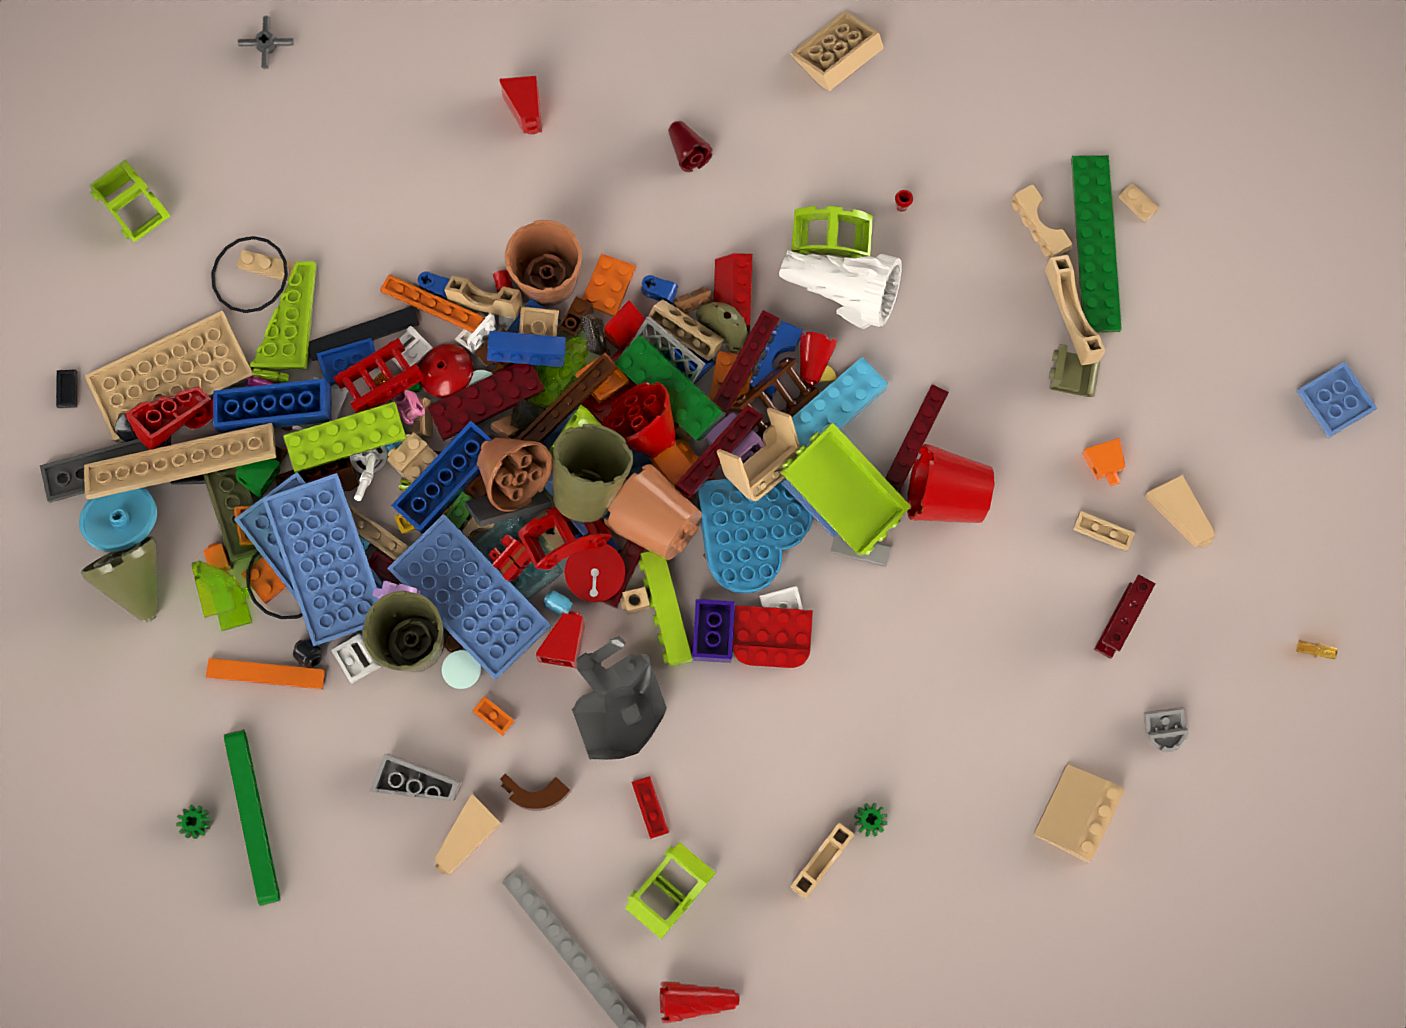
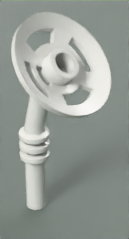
[350,446,387,501]

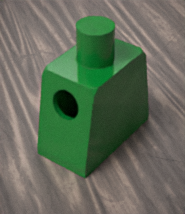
[235,459,280,499]

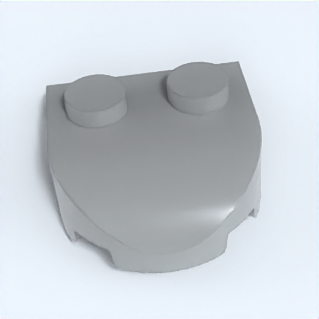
[1144,707,1188,752]

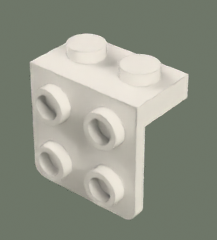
[455,312,497,355]

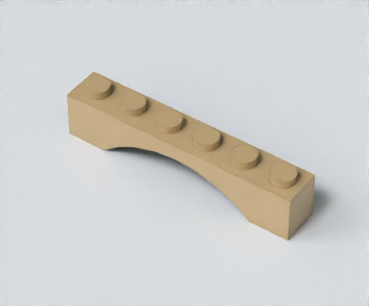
[1044,255,1106,365]

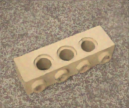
[648,299,725,361]

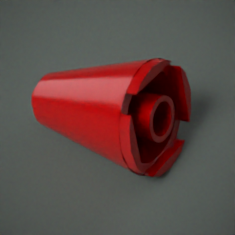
[800,332,837,386]

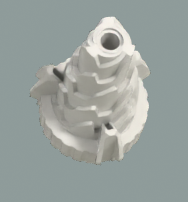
[779,250,902,329]

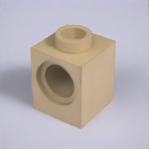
[620,587,650,614]

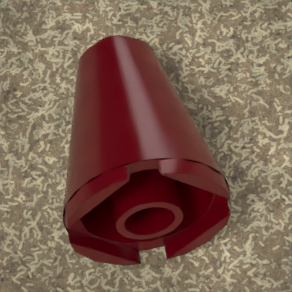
[668,121,713,172]

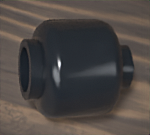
[293,639,322,668]

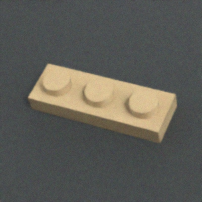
[237,249,295,282]
[1073,511,1135,552]

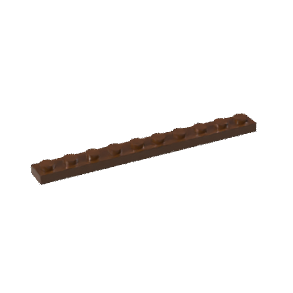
[466,354,617,498]

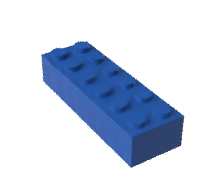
[213,378,332,434]
[391,421,492,534]

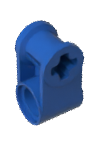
[418,272,450,300]
[641,275,678,304]

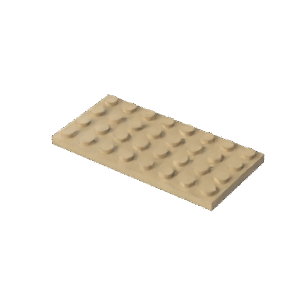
[84,310,253,442]

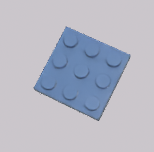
[1296,362,1377,438]

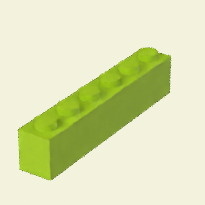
[638,551,692,668]

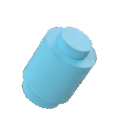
[543,590,573,616]

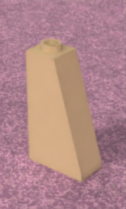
[1145,475,1216,548]
[434,794,501,875]

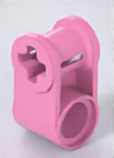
[392,390,425,425]

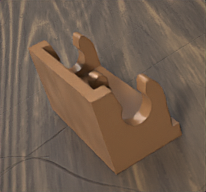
[489,412,530,440]

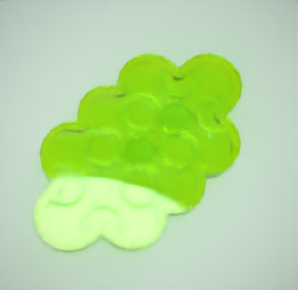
[518,337,589,412]

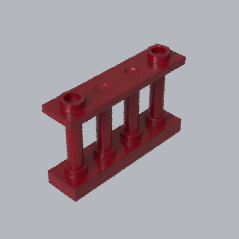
[1094,574,1156,659]

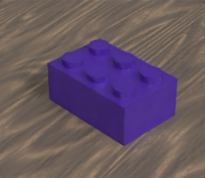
[692,599,735,663]

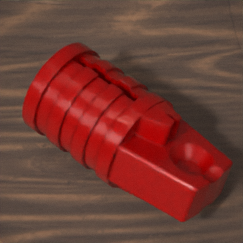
[493,270,513,293]

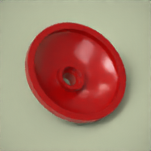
[419,344,474,398]

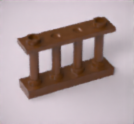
[732,357,821,441]

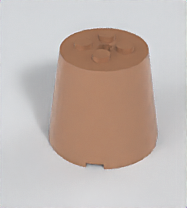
[505,220,582,306]
[605,464,702,560]

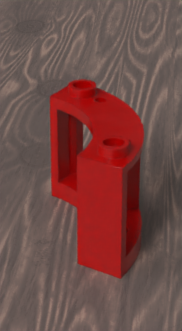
[518,507,612,570]

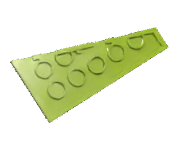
[250,261,317,370]

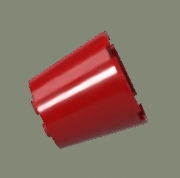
[907,444,995,523]

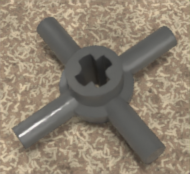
[238,16,294,69]

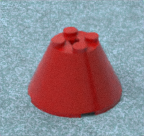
[602,382,676,458]

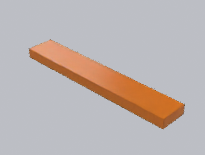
[380,275,485,333]
[206,658,326,690]

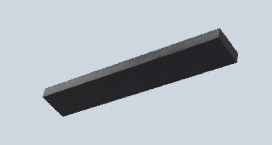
[308,306,420,361]

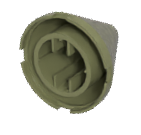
[81,536,158,622]

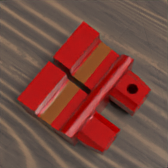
[489,534,532,581]

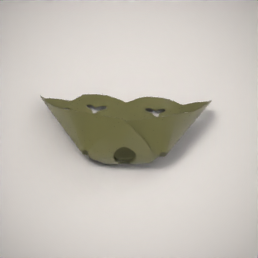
[696,302,748,353]

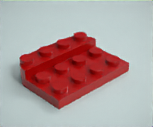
[732,605,813,668]

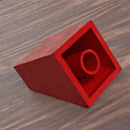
[499,76,542,135]
[536,611,585,668]

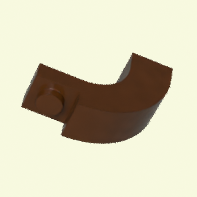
[500,774,571,811]

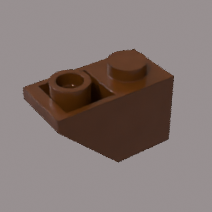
[558,296,594,337]

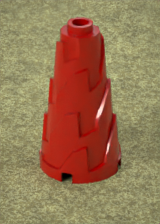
[660,981,740,1023]

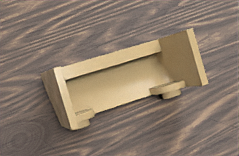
[717,408,800,501]

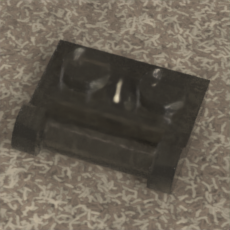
[581,315,611,357]

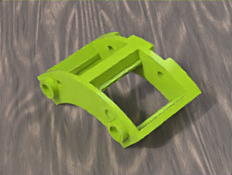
[89,160,170,242]
[791,206,873,258]
[625,842,716,939]

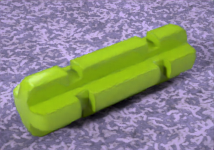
[252,368,289,383]

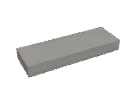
[830,534,891,567]

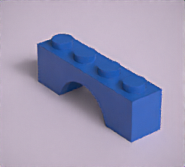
[749,321,803,401]

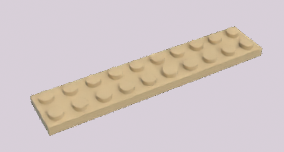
[84,423,277,500]

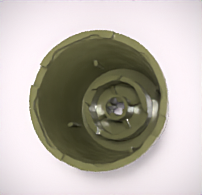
[553,424,633,522]
[362,591,444,672]

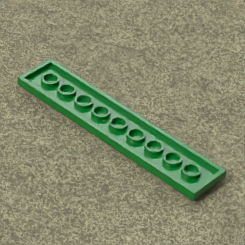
[1071,155,1122,332]

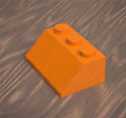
[649,438,715,501]

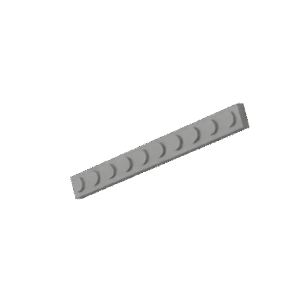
[502,870,645,1028]

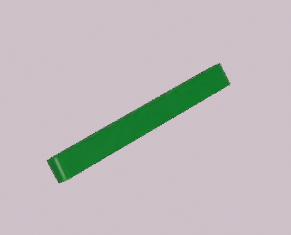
[224,729,280,906]

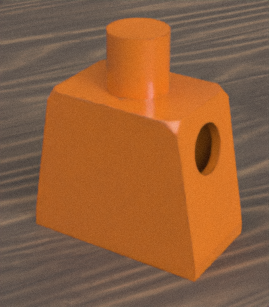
[1082,438,1125,486]

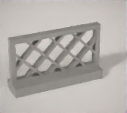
[622,317,705,383]

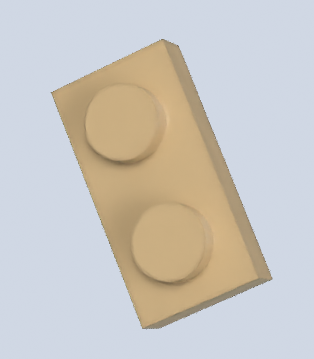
[1118,183,1159,222]

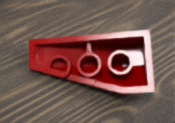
[125,386,211,450]

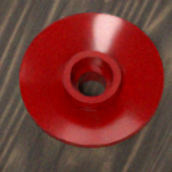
[185,398,213,429]

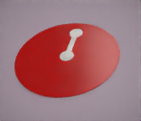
[564,544,625,602]

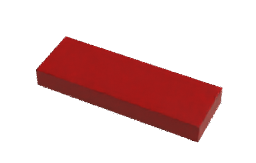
[631,776,669,839]

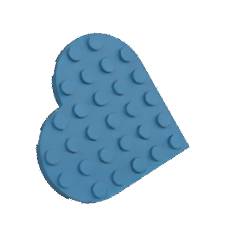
[696,479,812,594]

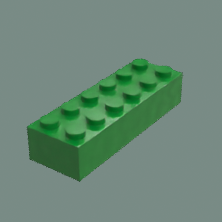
[614,335,726,442]

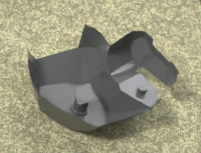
[572,636,667,760]

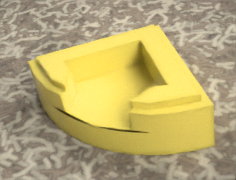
[819,365,837,383]

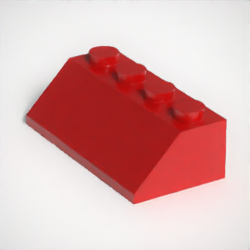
[712,253,753,332]

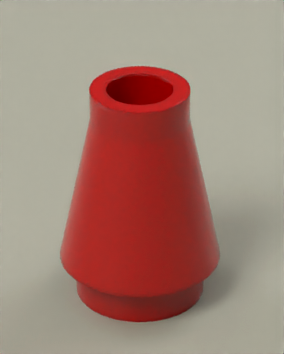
[895,190,913,212]

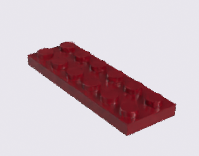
[428,363,546,441]

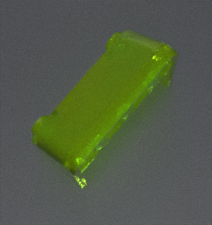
[192,560,252,631]

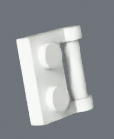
[391,326,433,371]
[331,633,382,684]

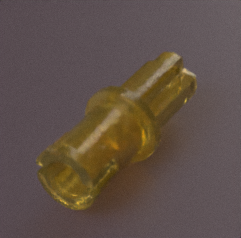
[1296,640,1338,659]

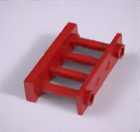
[333,338,424,413]

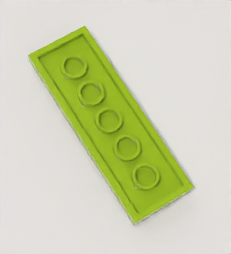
[283,402,407,473]

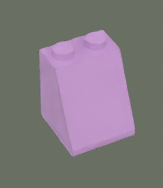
[705,412,764,463]

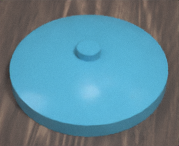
[79,488,157,552]

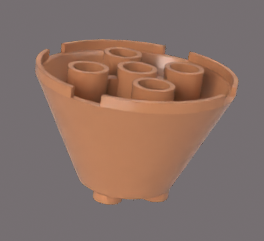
[477,438,553,512]

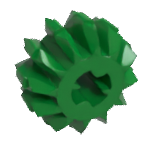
[854,803,888,837]
[176,805,211,839]

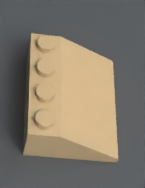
[791,11,884,91]
[1033,764,1125,862]

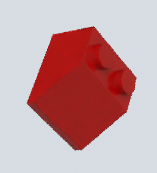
[604,300,645,350]

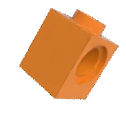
[203,543,232,575]

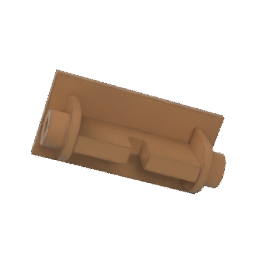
[673,287,713,314]

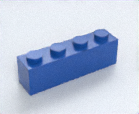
[487,331,565,367]

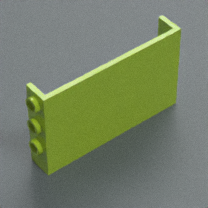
[780,423,911,555]

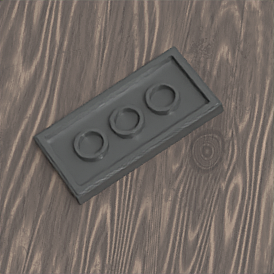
[465,490,552,527]

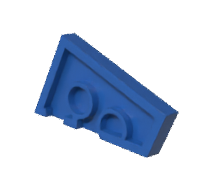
[317,338,376,386]

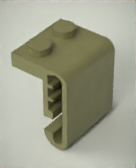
[1049,344,1100,397]

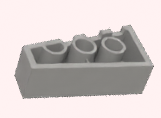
[370,754,462,801]

